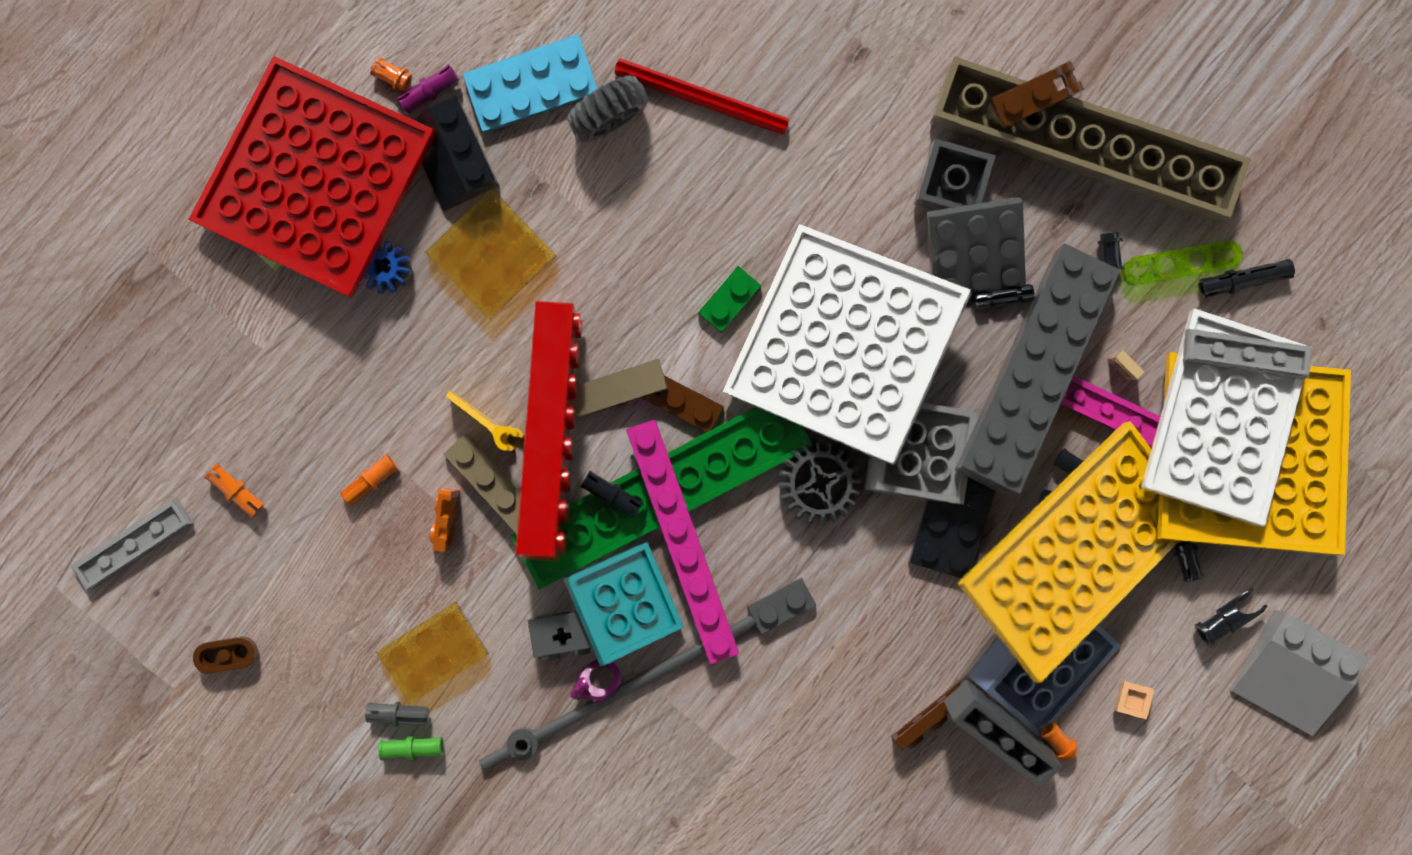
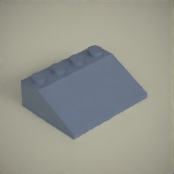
[968,624,1121,738]

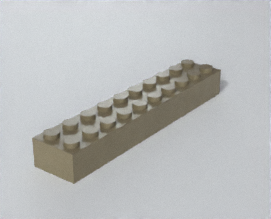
[930,56,1251,223]

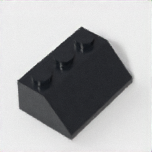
[414,95,500,211]

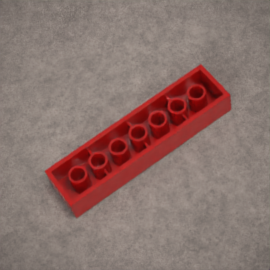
[516,301,583,561]

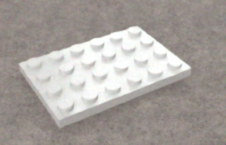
[1141,308,1312,527]

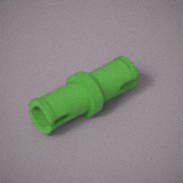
[378,736,444,761]

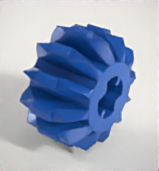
[363,241,412,294]

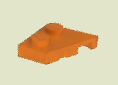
[429,488,460,552]

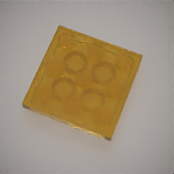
[425,188,557,320]

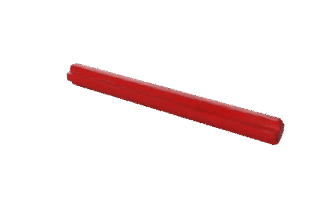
[614,59,789,135]

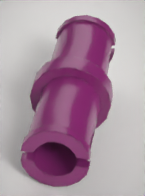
[397,64,460,114]

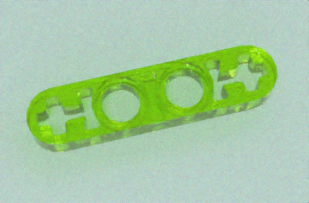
[1121,241,1243,286]

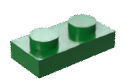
[698,266,761,333]

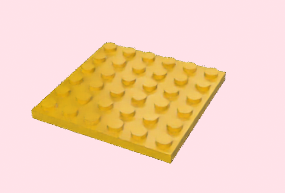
[1157,352,1351,556]

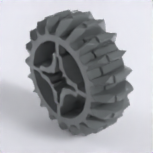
[567,76,649,142]
[778,441,862,525]

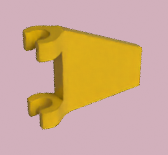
[446,391,525,451]

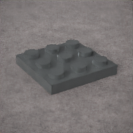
[927,197,1026,295]

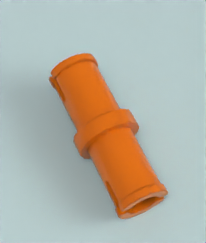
[204,463,265,519]

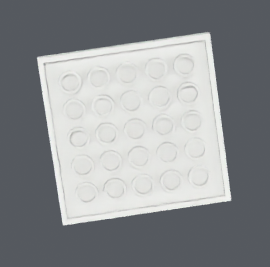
[723,224,971,465]

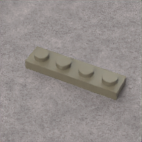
[444,433,521,534]

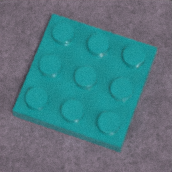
[563,542,684,666]

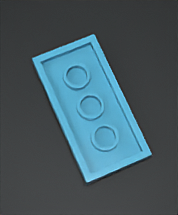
[462,34,597,134]

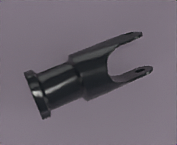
[1195,588,1268,648]

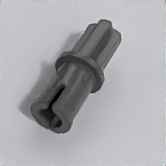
[365,702,429,727]

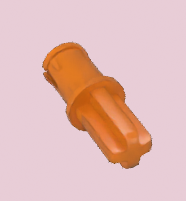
[340,454,399,506]

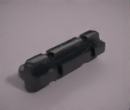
[973,284,1035,309]

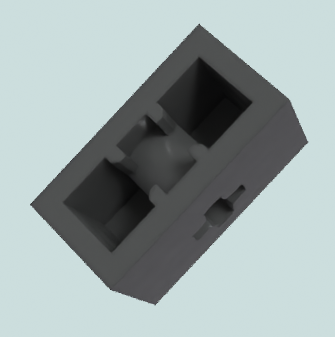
[528,610,593,661]

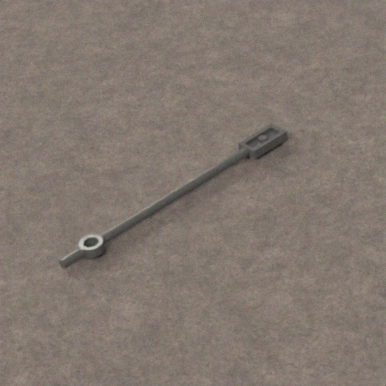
[479,577,816,771]

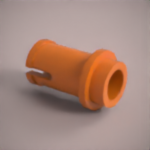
[370,57,412,92]
[1040,722,1078,761]

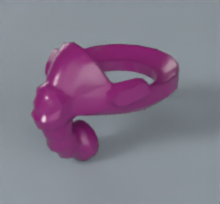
[570,660,621,702]

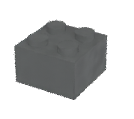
[914,138,995,210]

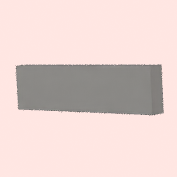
[1182,329,1312,379]
[70,498,193,591]

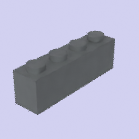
[944,680,1062,788]

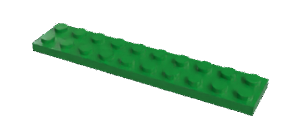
[510,407,813,590]

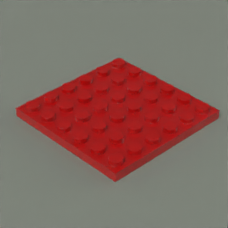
[188,56,436,299]

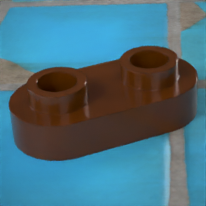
[193,636,258,674]

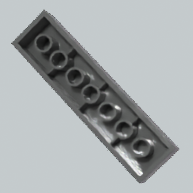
[954,243,1121,498]

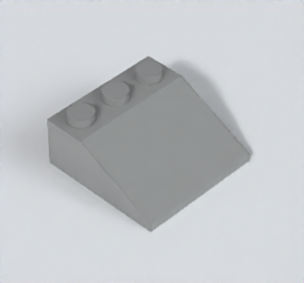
[864,402,977,505]
[1230,610,1369,736]

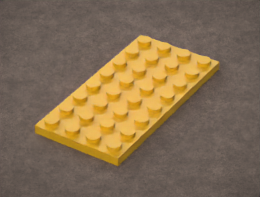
[958,421,1179,683]

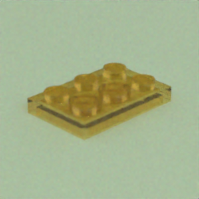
[376,601,489,705]

